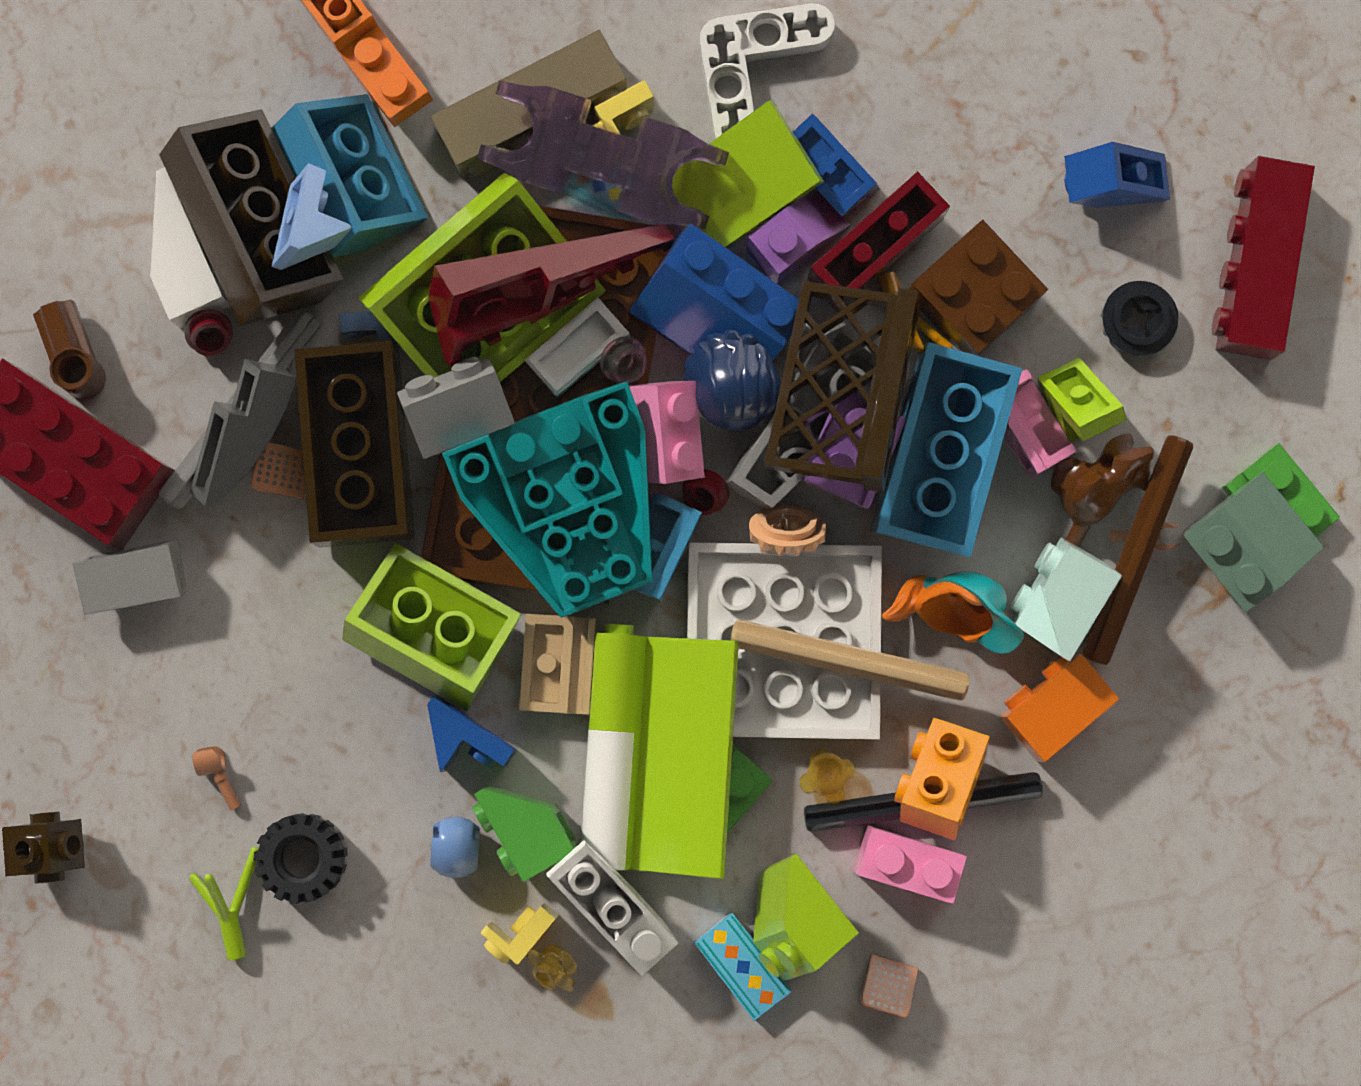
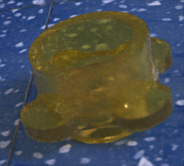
[799,749,855,804]
[527,944,577,992]

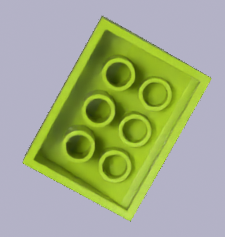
[358,173,606,382]

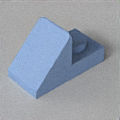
[272,163,352,270]

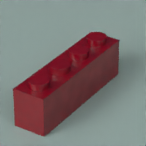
[1212,156,1315,360]

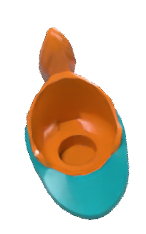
[882,571,1024,654]

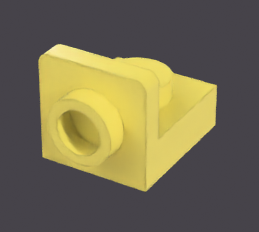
[591,80,654,159]
[480,903,559,965]

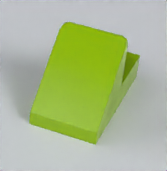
[1037,357,1127,442]

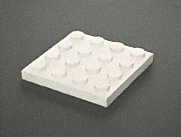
[687,542,882,739]

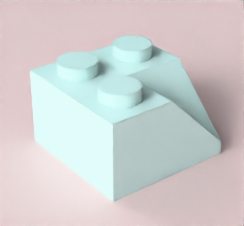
[1010,537,1122,661]

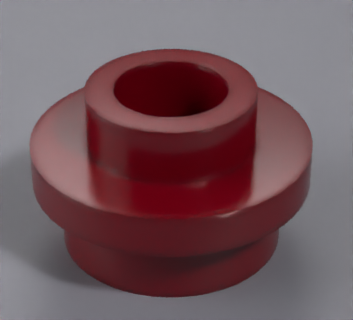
[184,309,233,356]
[682,469,730,515]

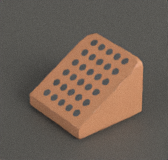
[251,443,306,499]
[858,954,918,1019]

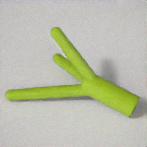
[189,846,259,960]

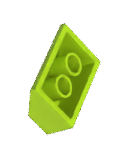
[342,543,521,711]

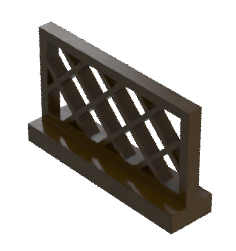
[764,281,920,493]

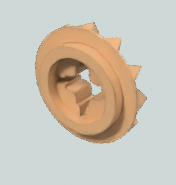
[749,505,826,556]

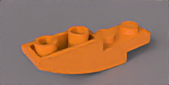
[300,0,433,127]

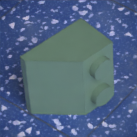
[1184,471,1324,613]

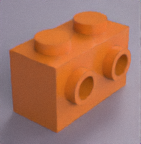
[999,654,1120,762]

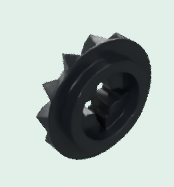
[1100,281,1178,357]

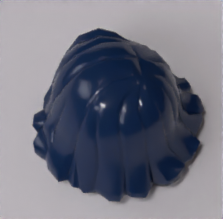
[683,329,781,431]

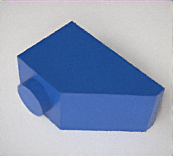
[1064,142,1170,208]

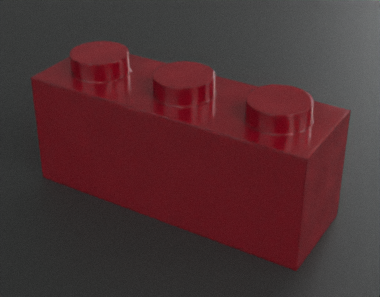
[807,171,950,313]

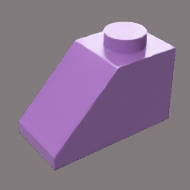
[747,191,850,284]

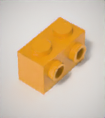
[894,717,990,841]

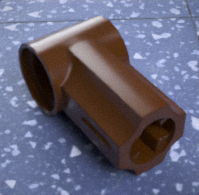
[33,299,106,400]

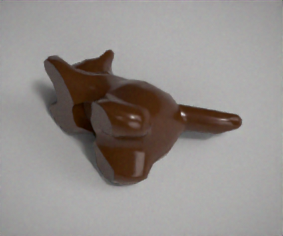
[1050,434,1154,547]

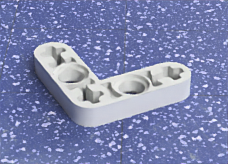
[700,3,835,139]

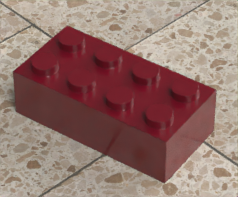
[0,358,175,550]

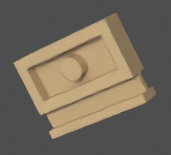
[519,614,597,715]

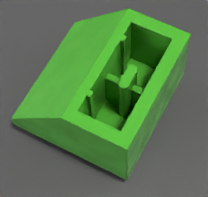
[472,786,579,882]

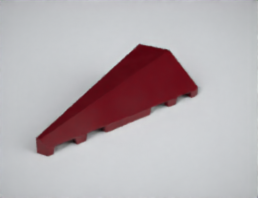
[428,224,674,367]

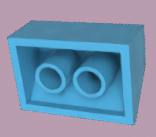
[271,94,428,257]

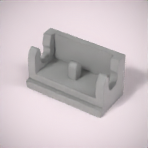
[72,539,186,615]

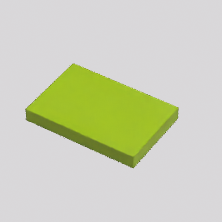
[655,100,824,249]

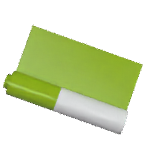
[581,624,739,879]

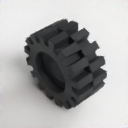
[253,813,348,904]

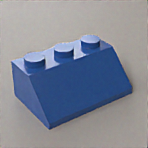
[628,223,799,361]

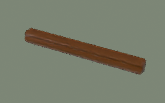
[1083,435,1194,665]

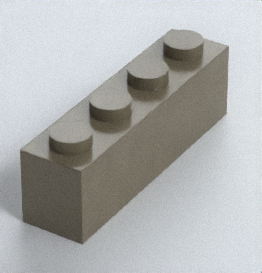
[430,29,627,178]

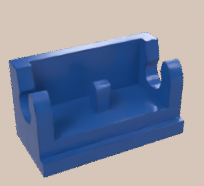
[793,113,880,217]

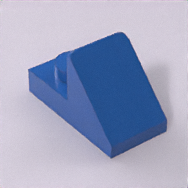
[427,696,518,772]

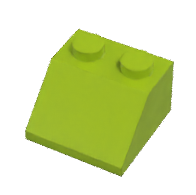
[753,853,859,981]

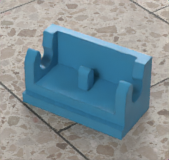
[633,493,702,602]

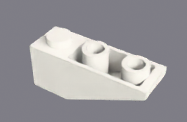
[150,167,231,329]
[546,840,678,976]

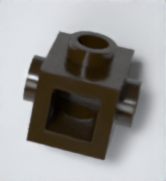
[2,811,85,884]

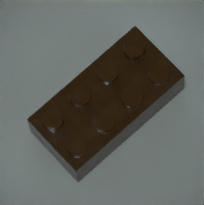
[159,109,344,326]
[294,340,415,548]

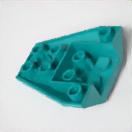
[442,381,652,618]

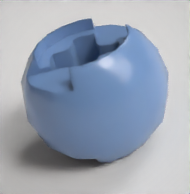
[430,816,480,878]

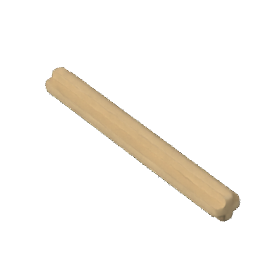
[730,620,969,701]

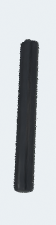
[803,772,1043,832]

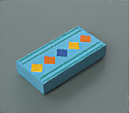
[694,912,792,1021]

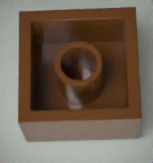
[909,219,1049,356]

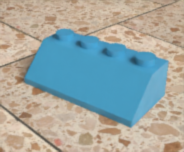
[870,342,1023,558]

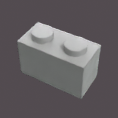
[397,357,515,459]

